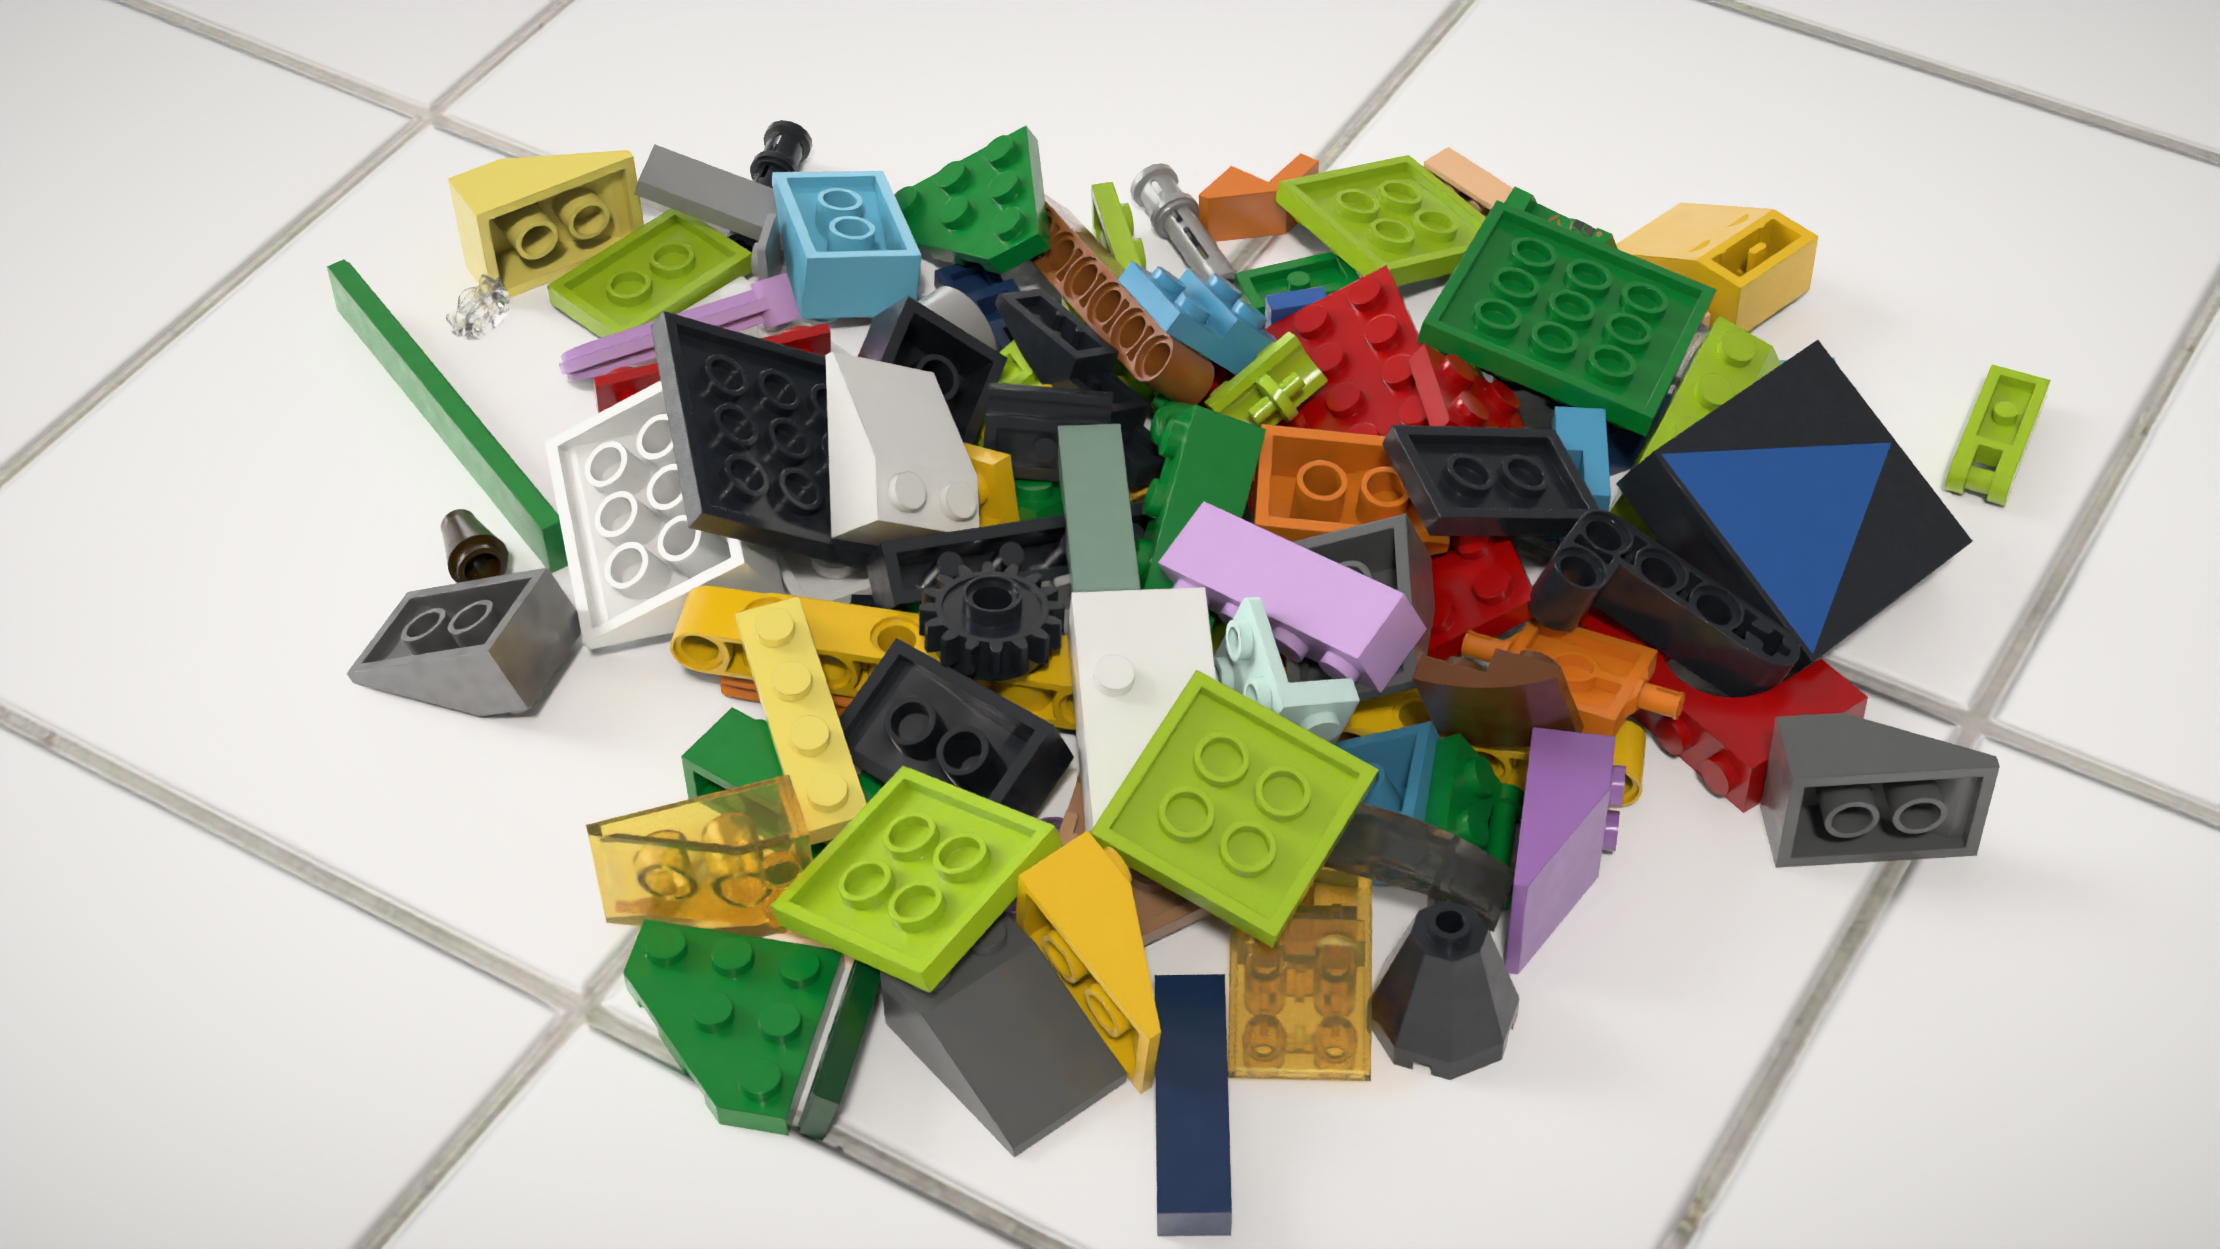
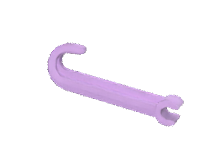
[559,272,801,381]

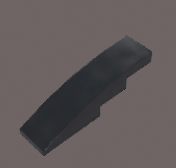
[995,288,1166,488]

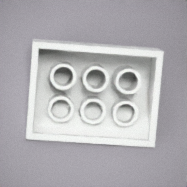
[545,381,785,649]

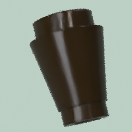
[440,509,508,583]

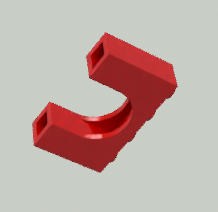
[1577,605,1868,813]

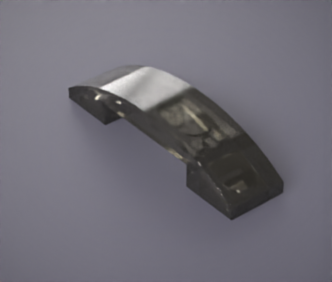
[1324,803,1515,932]

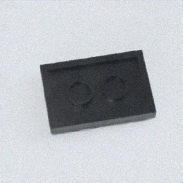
[1382,425,1600,537]

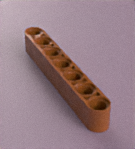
[1030,193,1214,405]

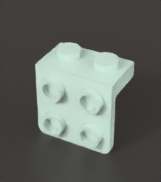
[1213,597,1360,745]

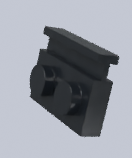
[983,382,1113,482]

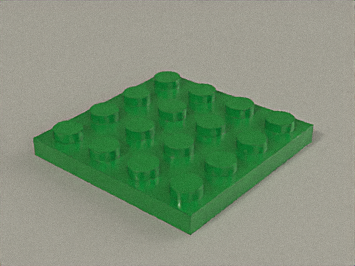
[1417,200,1717,437]

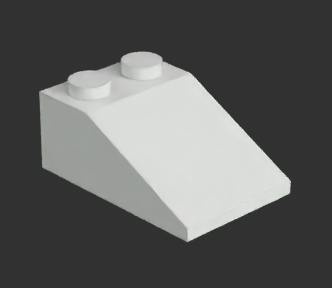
[826,351,980,546]

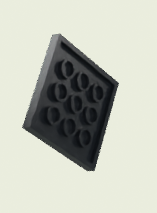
[651,311,878,571]

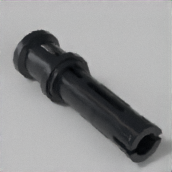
[727,120,813,253]

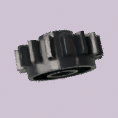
[919,562,1065,681]

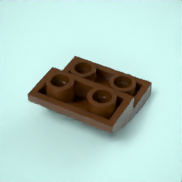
[1412,648,1584,748]

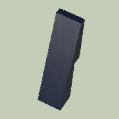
[1154,974,1232,1236]

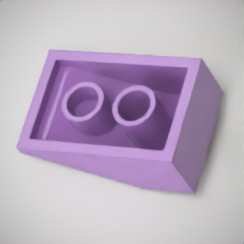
[1505,727,1626,975]

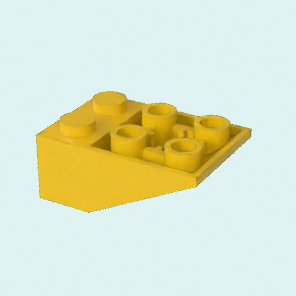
[1616,202,1819,332]

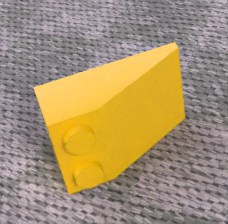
[1015,830,1161,1094]

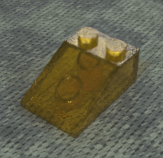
[585,774,813,938]

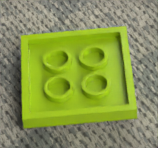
[1275,155,1486,286]
[1090,669,1379,948]
[770,766,1063,993]

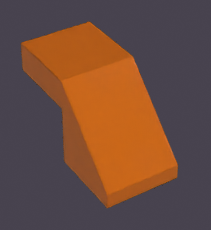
[1198,153,1319,242]

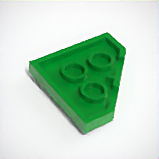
[894,125,1051,274]
[623,919,845,1136]

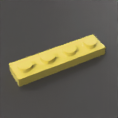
[735,596,867,846]

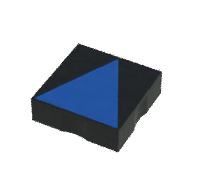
[1616,340,1973,683]

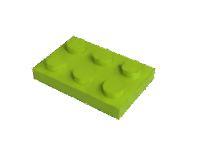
[547,208,752,338]

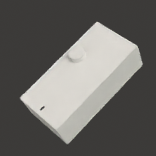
[1067,587,1216,868]

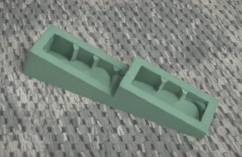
[1058,424,1140,592]

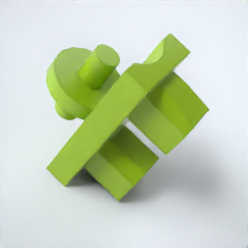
[1204,331,1328,427]

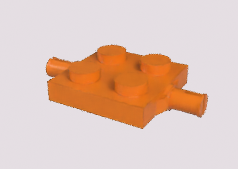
[1461,618,1685,737]

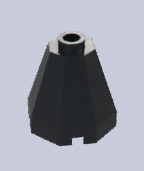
[1366,900,1520,1080]

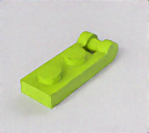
[1945,364,2051,506]

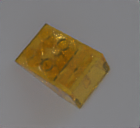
[1228,859,1372,1081]

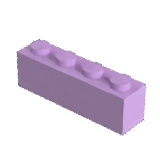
[1158,502,1427,693]

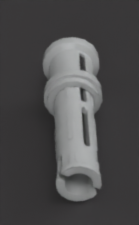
[1130,163,1237,286]

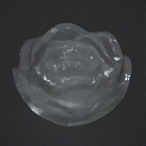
[446,274,511,340]

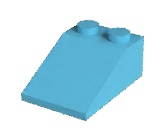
[772,170,922,322]

